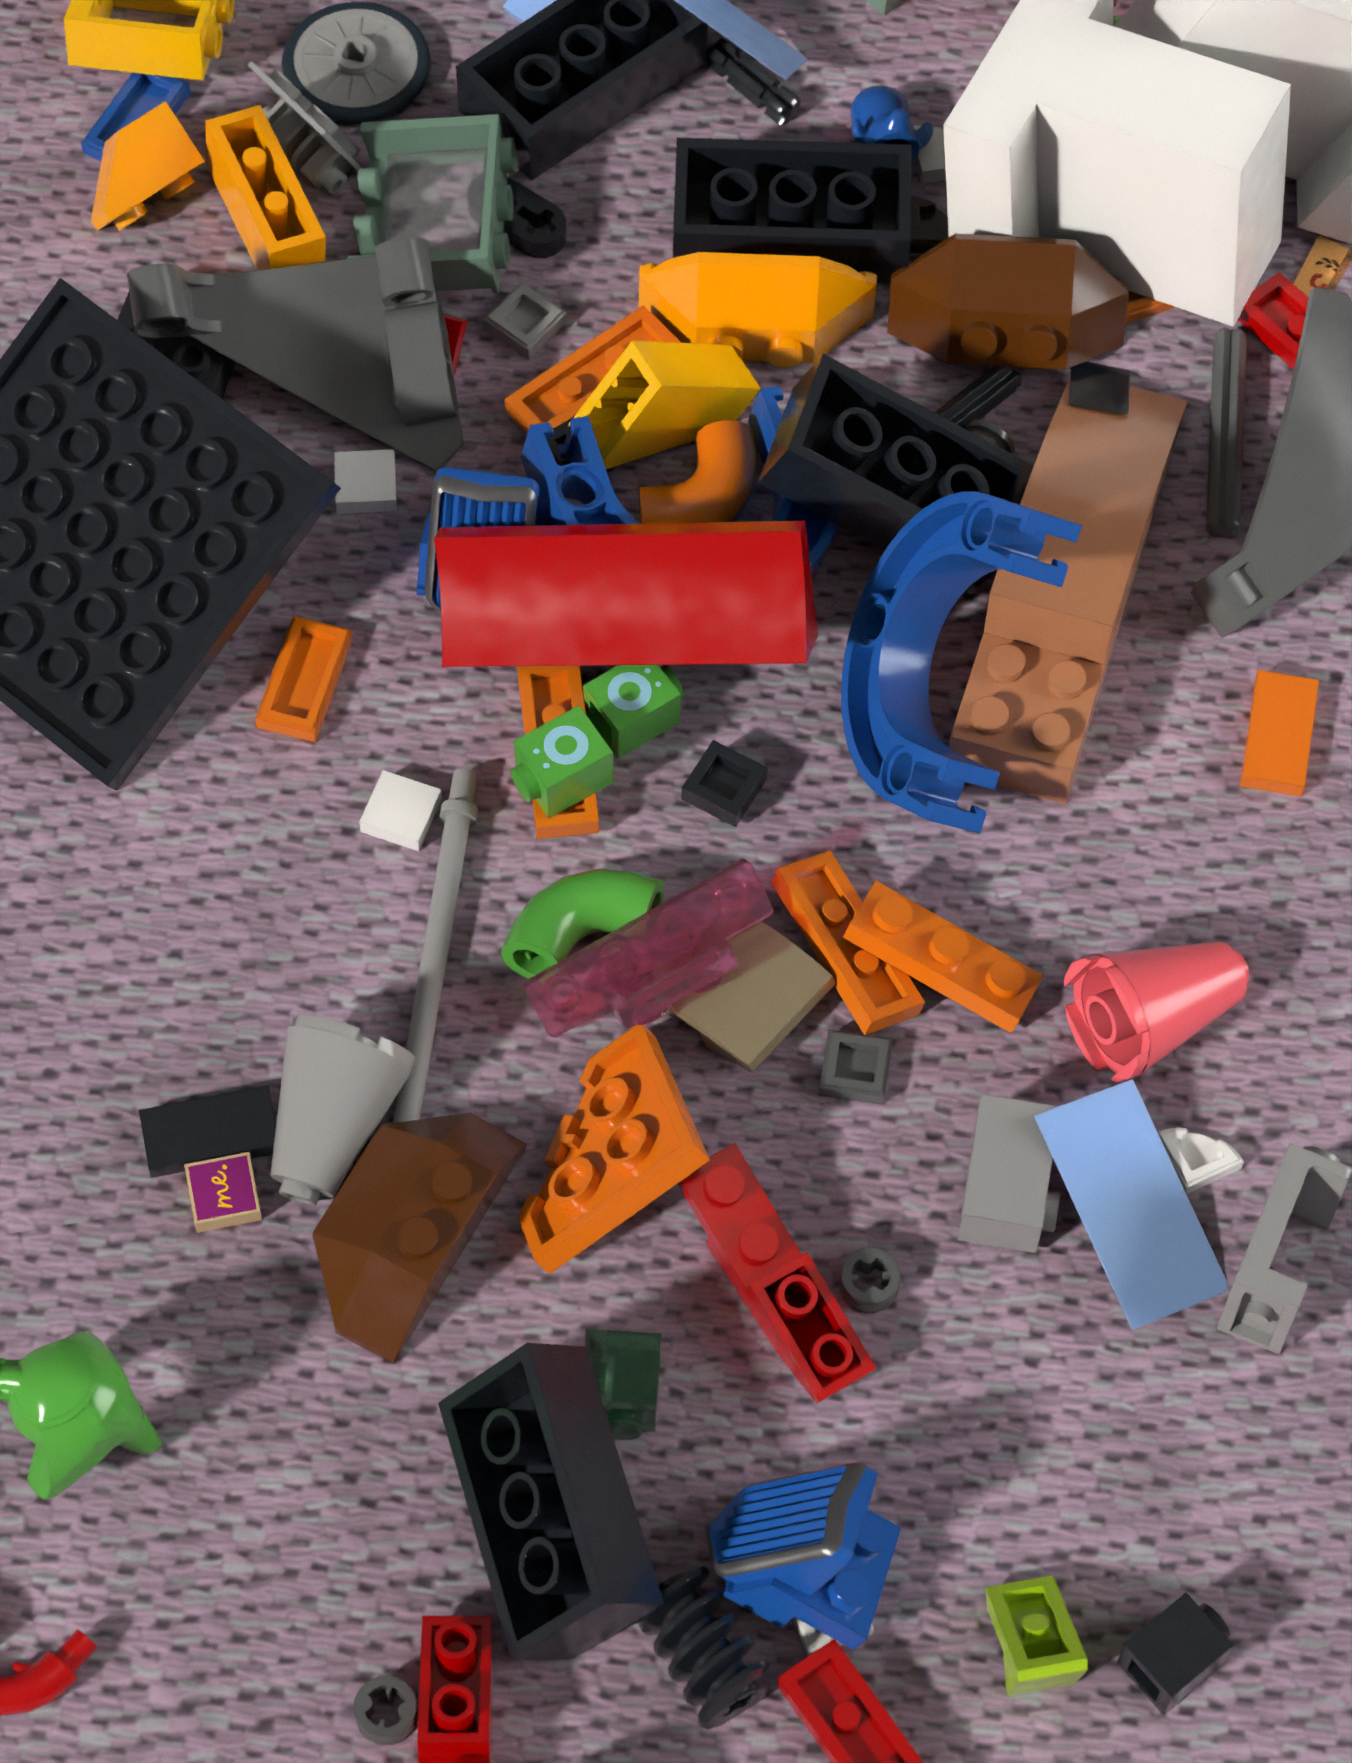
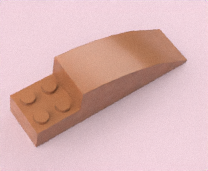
[949,378,1188,804]

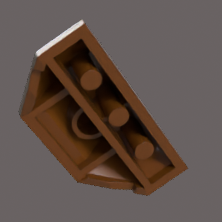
[887,233,1129,370]
[313,1113,527,1364]

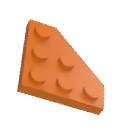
[518,1021,710,1275]

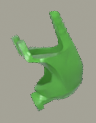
[0,1331,162,1499]

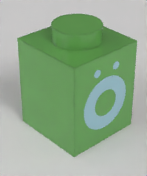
[583,665,684,759]
[511,705,613,818]

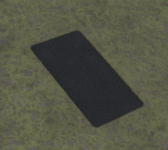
[1069,361,1130,414]

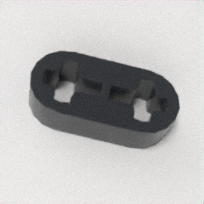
[467,175,567,258]

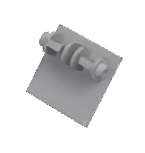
[248,61,362,194]

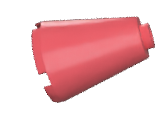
[1064,941,1249,1082]

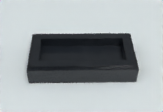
[139,1085,276,1178]

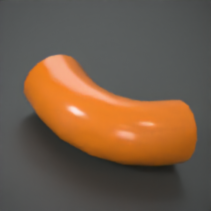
[639,420,758,524]

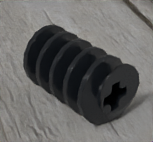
[639,1566,770,1730]

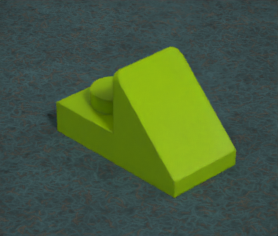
[985,1575,1088,1696]

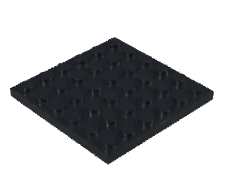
[0,278,341,790]

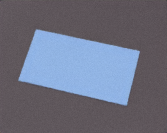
[675,0,808,80]
[1034,1079,1228,1330]

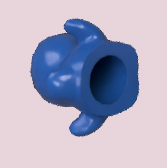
[850,85,934,167]

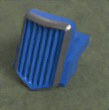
[416,467,542,613]
[706,1463,901,1650]

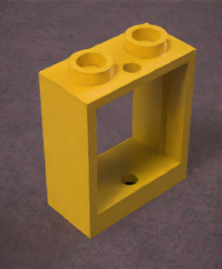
[64,0,235,81]

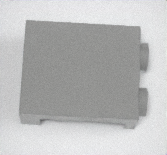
[1217,1143,1352,1355]

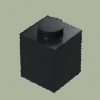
[1117,1592,1234,1716]

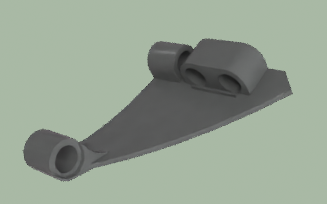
[127,237,464,472]
[1190,287,1352,638]

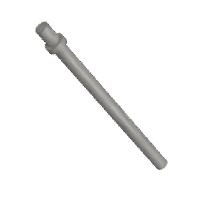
[393,769,479,1123]

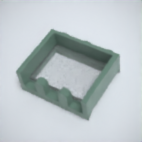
[348,114,517,293]

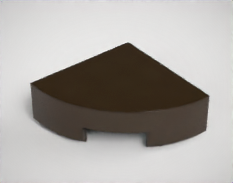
[910,196,949,254]

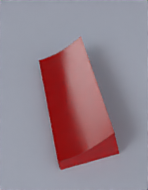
[434,521,818,667]

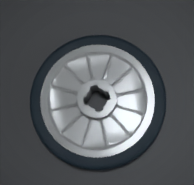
[281,1,431,123]

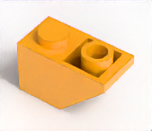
[91,101,204,231]

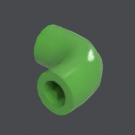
[501,869,665,982]

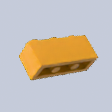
[205,105,326,270]

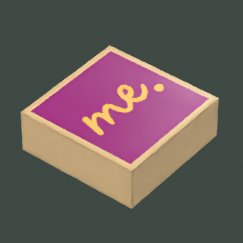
[184,1152,262,1233]

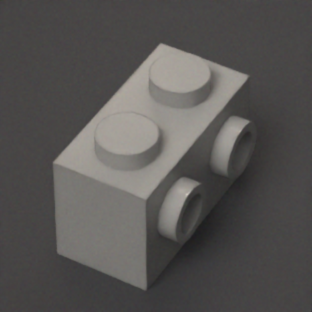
[957,1094,1060,1253]

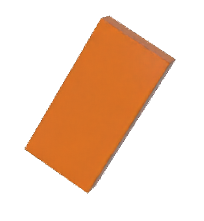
[255,616,353,742]
[1240,670,1319,797]

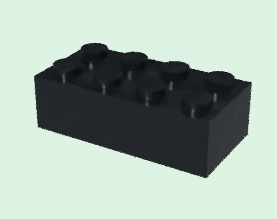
[456,0,708,181]
[673,138,912,282]
[758,353,1034,594]
[438,1343,664,1660]

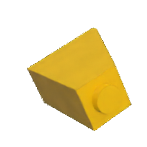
[568,341,761,469]

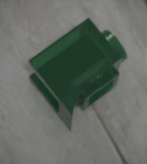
[585,1329,661,1440]

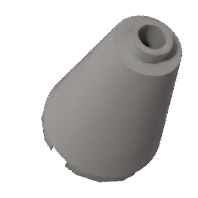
[270,1014,416,1206]

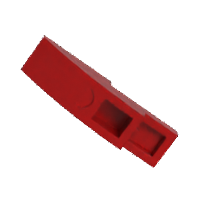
[677,1143,877,1404]
[417,1616,493,1763]

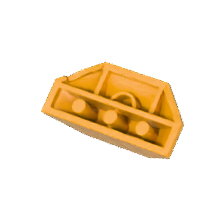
[639,252,877,367]

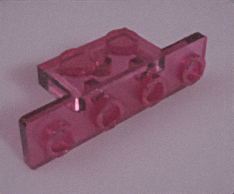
[523,859,773,1038]

